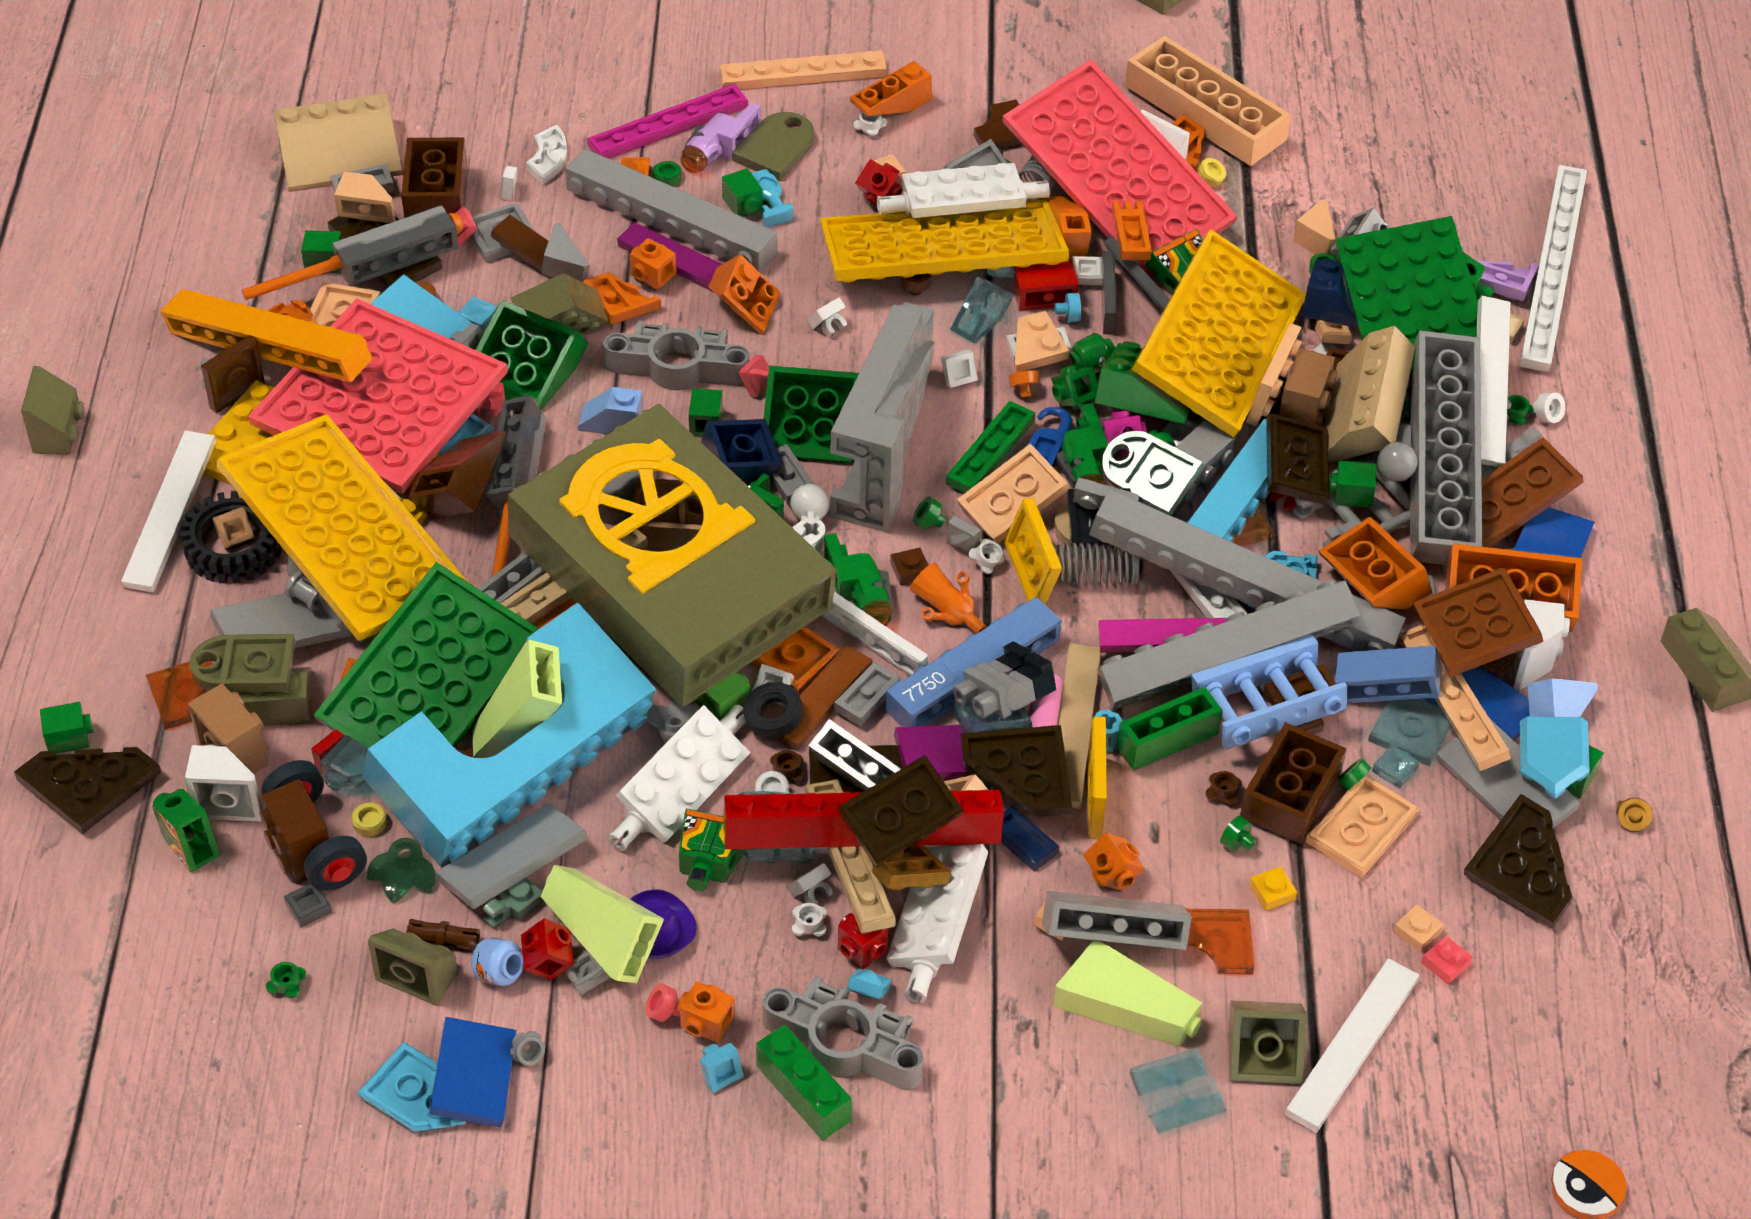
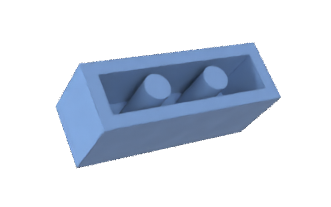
[1335,646,1442,703]

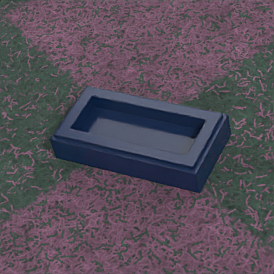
[1001,805,1060,872]

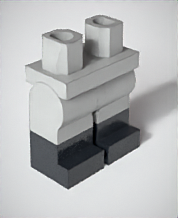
[953,641,1057,719]

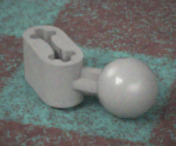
[1377,424,1418,482]

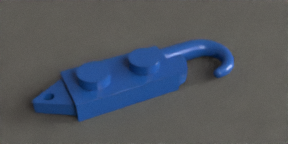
[1028,407,1073,468]

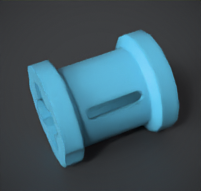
[1093,710,1122,753]

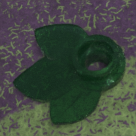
[367,838,435,904]

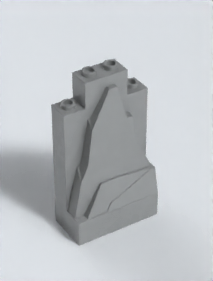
[830,302,935,533]

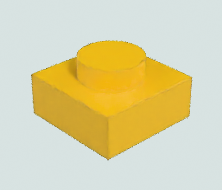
[1249,866,1297,911]

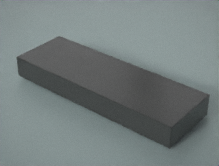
[1102,251,1117,334]

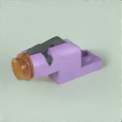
[680,103,761,173]

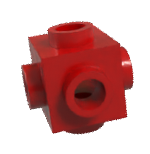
[855,159,903,205]
[838,913,888,970]
[521,918,574,981]

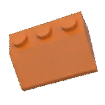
[1318,517,1432,610]

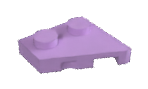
[1477,260,1539,301]

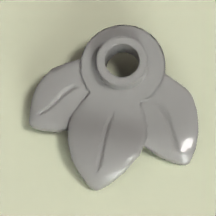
[647,699,698,743]

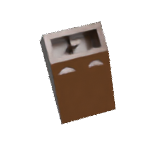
[408,431,507,519]

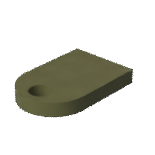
[732,112,814,181]
[190,634,296,693]

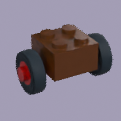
[259,760,367,891]

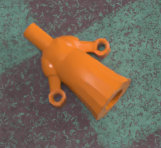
[910,563,987,634]

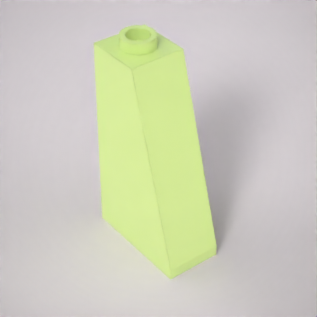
[472,639,562,758]
[540,865,664,984]
[1053,940,1203,1046]

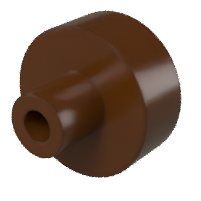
[902,273,931,295]

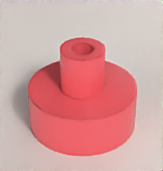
[646,983,680,1022]

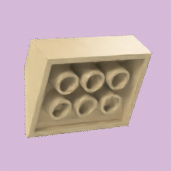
[274,93,402,191]
[1323,326,1415,463]

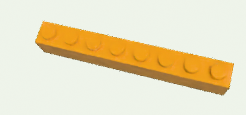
[160,289,373,383]

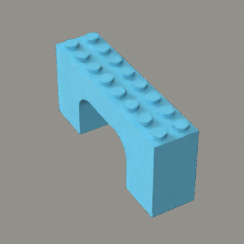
[363,603,656,867]

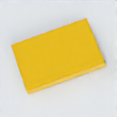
[1004,498,1062,605]
[1088,716,1107,839]

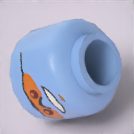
[471,937,524,986]

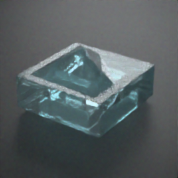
[1372,744,1420,789]

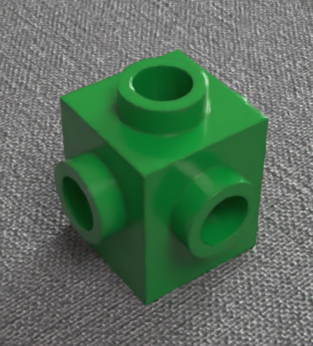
[1051,364,1098,410]

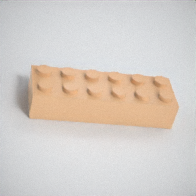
[1125,36,1291,166]

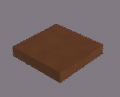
[201,335,265,413]

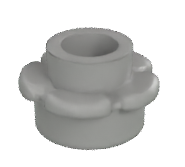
[510,1031,545,1066]

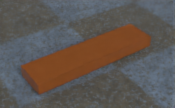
[775,645,873,751]

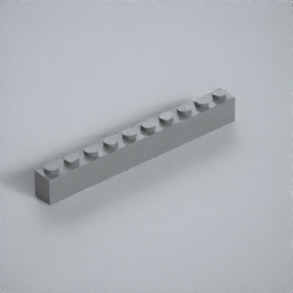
[1089,489,1406,651]

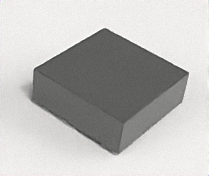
[284,884,332,928]

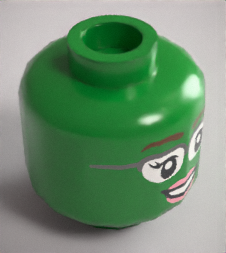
[1070,333,1115,376]

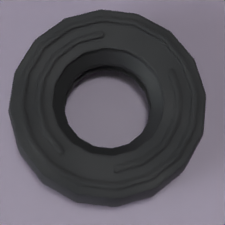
[743,682,803,739]

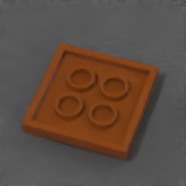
[1413,568,1543,677]

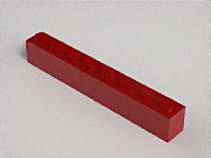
[723,790,1004,849]

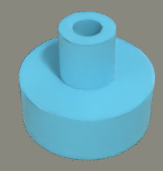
[1055,293,1081,323]

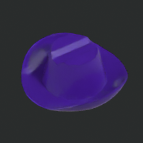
[630,889,696,959]

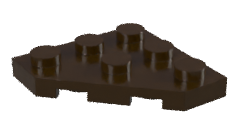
[960,725,1072,817]
[14,747,161,834]
[1464,794,1572,929]

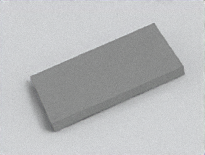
[210,593,353,648]
[1436,718,1580,829]
[436,803,588,909]

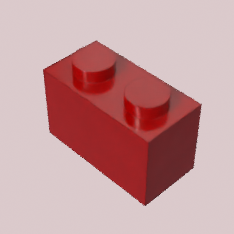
[1013,260,1079,311]

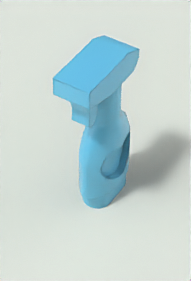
[752,169,794,228]

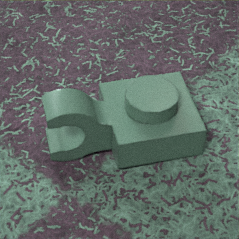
[483,878,544,929]

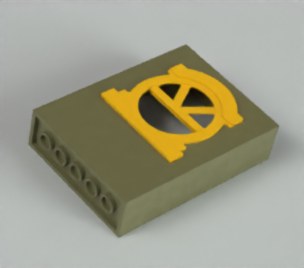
[508,404,837,708]

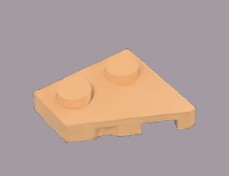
[1014,311,1070,373]

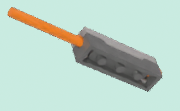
[242,205,464,300]
[486,395,546,576]

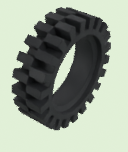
[180,491,282,584]

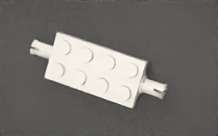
[877,163,1050,218]
[608,704,751,851]
[886,844,988,1003]

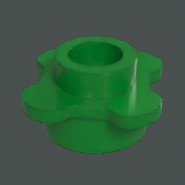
[1507,395,1534,425]
[266,962,307,998]

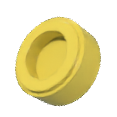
[1197,158,1226,187]
[352,802,387,837]

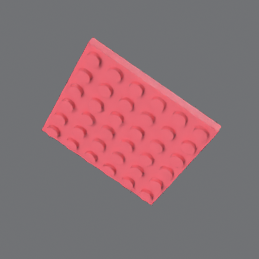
[248,298,508,494]

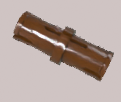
[406,919,480,951]

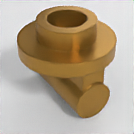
[1616,797,1653,831]

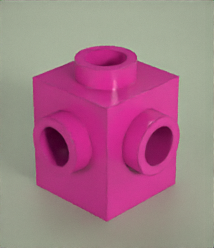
[1099,410,1146,455]

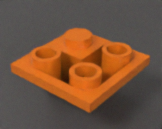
[708,254,781,334]

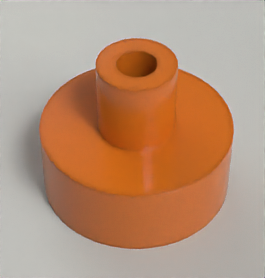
[1009,370,1040,398]

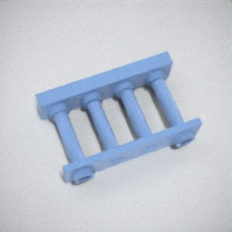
[1192,635,1347,750]

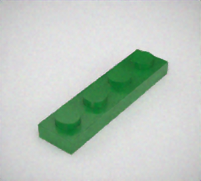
[946,400,1036,493]

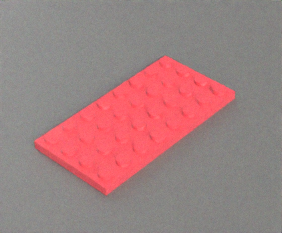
[1002,59,1237,279]

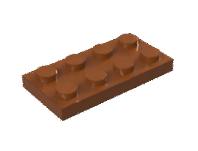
[1481,437,1584,548]

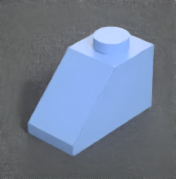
[578,387,644,434]
[1527,678,1598,717]

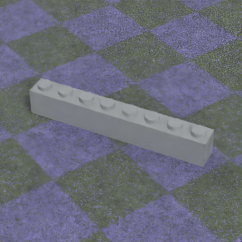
[565,148,778,272]
[1098,580,1360,710]

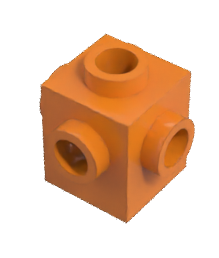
[629,238,677,290]
[1083,832,1145,891]
[677,981,735,1043]

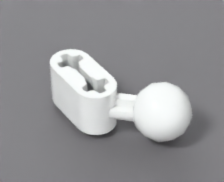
[790,483,830,555]

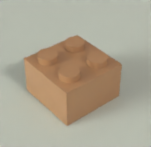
[1279,348,1338,427]
[188,683,268,774]

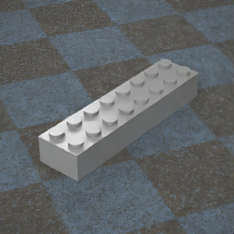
[1410,331,1482,565]

